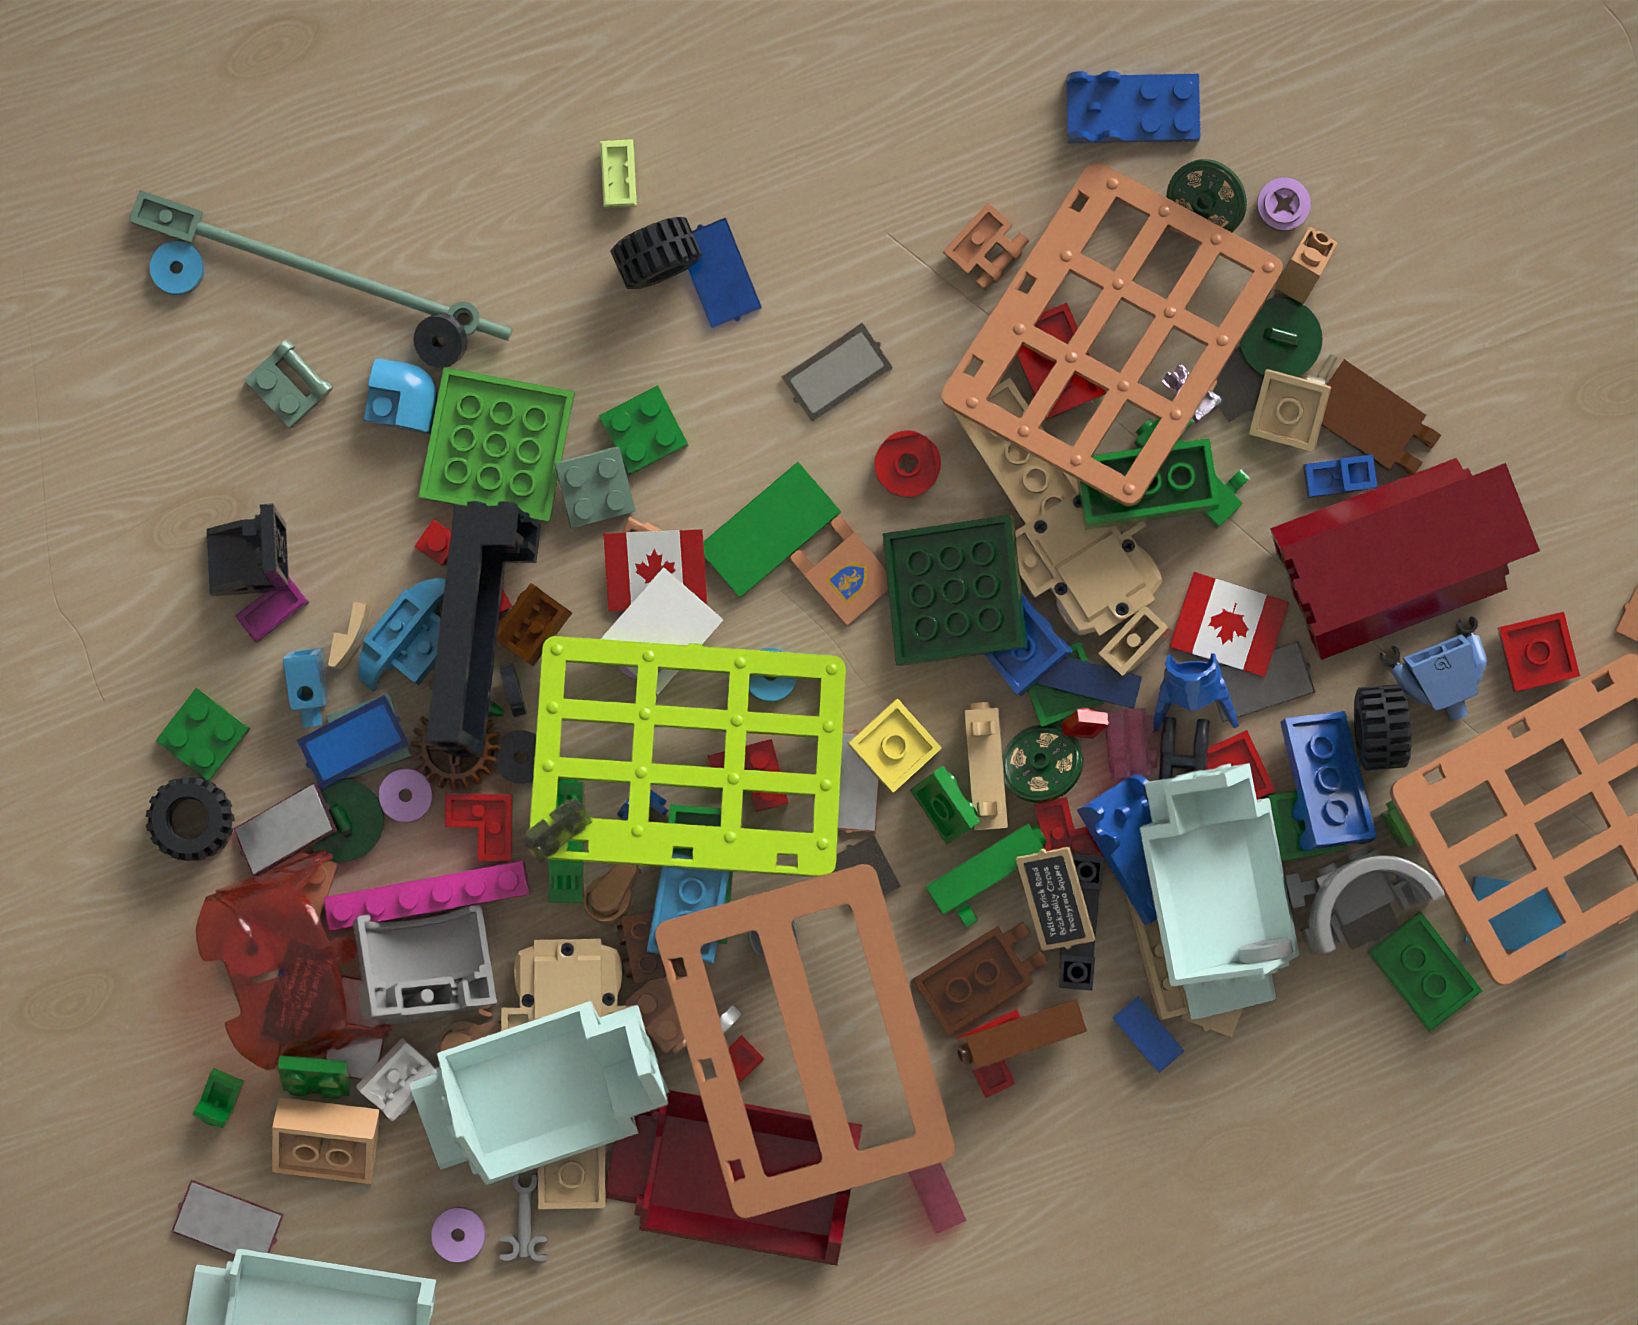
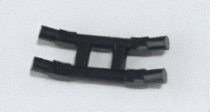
[1159,717,1210,780]

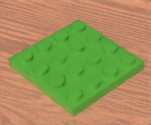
[418,367,575,523]

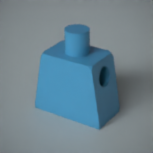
[283,648,328,727]

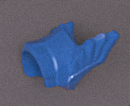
[1152,653,1239,732]

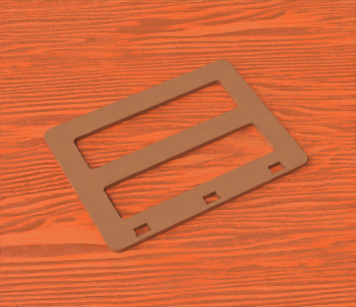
[655,864,955,1218]

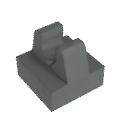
[1284,873,1318,909]

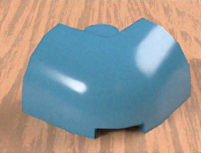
[364,358,437,435]

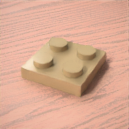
[1249,369,1331,452]

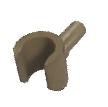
[1306,354,1337,385]

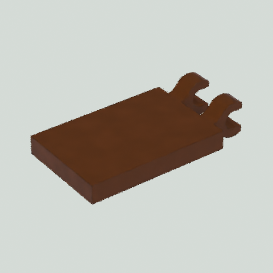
[1321,359,1441,475]
[913,922,1048,1036]

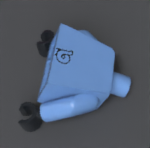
[1380,616,1487,720]

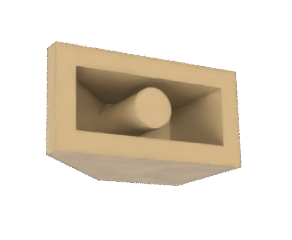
[1098,605,1173,677]

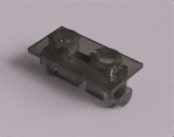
[521,798,592,864]

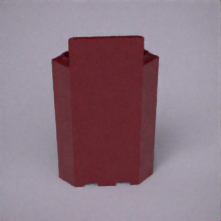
[1270,458,1540,660]
[606,1090,862,1266]

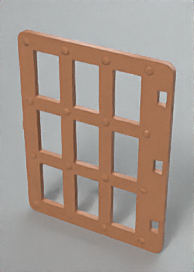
[942,162,1283,506]
[1390,654,1638,985]

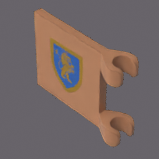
[790,516,888,626]

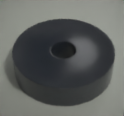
[414,313,468,368]
[500,663,527,718]
[494,730,536,784]

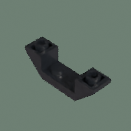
[1058,854,1104,991]

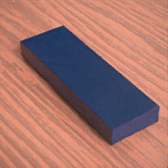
[1036,657,1142,709]

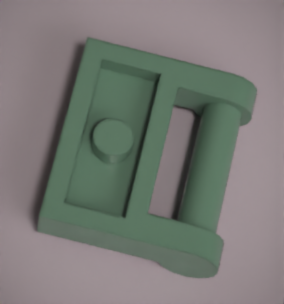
[244,339,333,429]

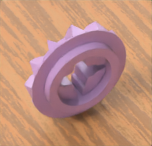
[1257,178,1311,231]

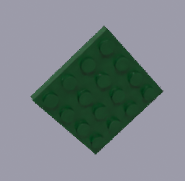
[883,515,1027,666]

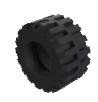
[610,217,702,289]
[1354,684,1411,771]
[145,777,235,861]

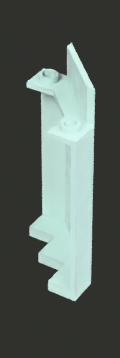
[186,1249,436,1325]

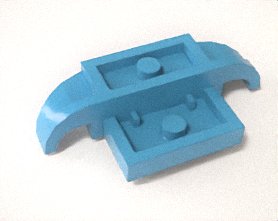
[359,578,446,692]

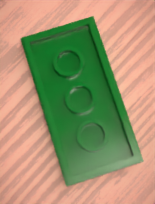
[704,462,841,598]

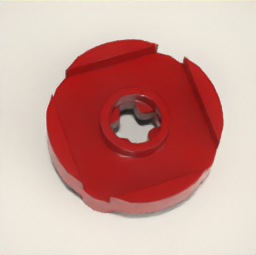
[875,430,941,498]

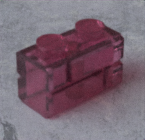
[1105,708,1157,780]

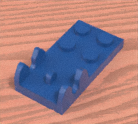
[1066,71,1201,144]
[984,593,1072,696]
[1280,711,1377,851]
[1077,775,1157,925]

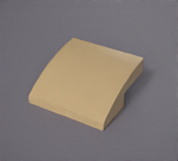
[328,602,373,671]

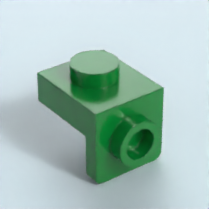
[192,1068,244,1128]

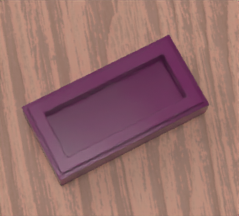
[235,577,309,643]

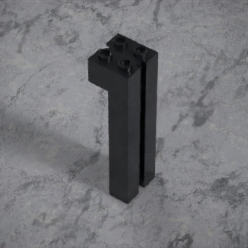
[426,501,541,757]

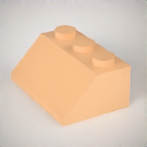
[272,1097,379,1184]

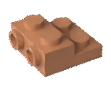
[624,959,718,1054]

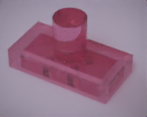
[908,1163,966,1234]

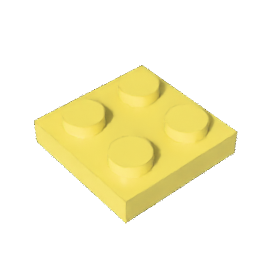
[847,699,942,793]

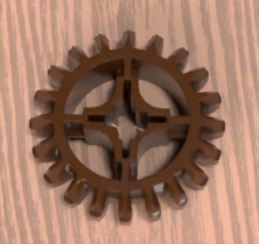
[411,710,501,791]

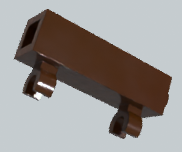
[956,999,1087,1071]

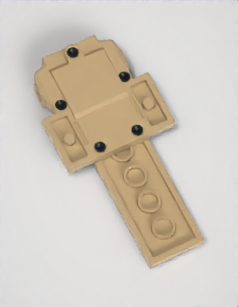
[954,378,1162,637]
[501,939,635,1210]

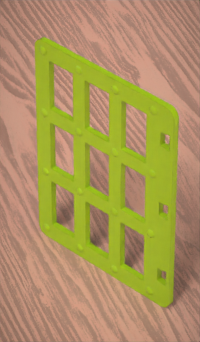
[529,636,846,877]

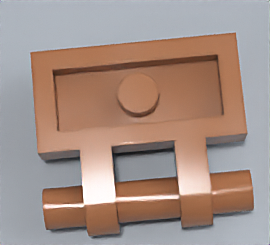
[943,203,1029,290]

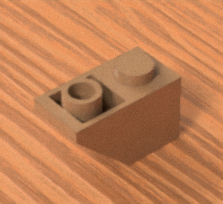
[1275,226,1338,304]

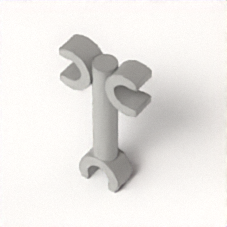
[500,1174,548,1262]

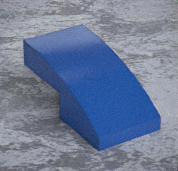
[1303,455,1377,498]
[1113,997,1184,1073]

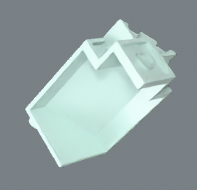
[1140,763,1300,1020]
[409,1001,669,1185]

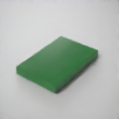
[1367,911,1482,1032]

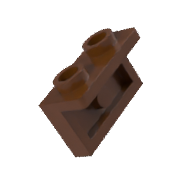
[497,583,572,666]
[617,911,666,983]

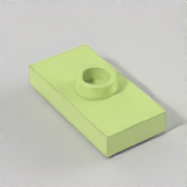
[600,139,637,209]

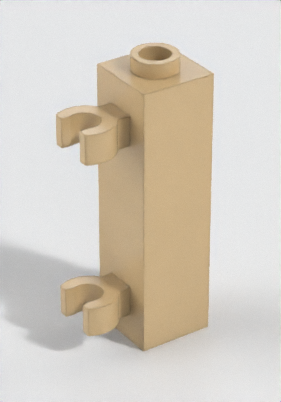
[964,702,1008,831]

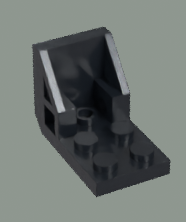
[207,504,289,596]

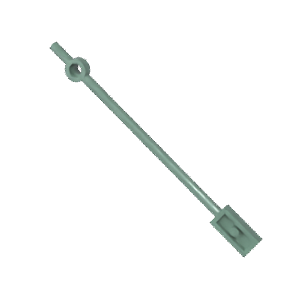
[129,190,512,341]

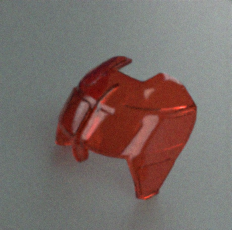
[196,849,392,1071]

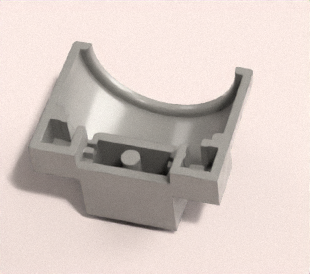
[1301,847,1445,954]
[353,905,497,1026]

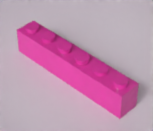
[324,861,531,931]

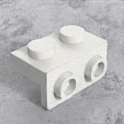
[356,1038,436,1121]

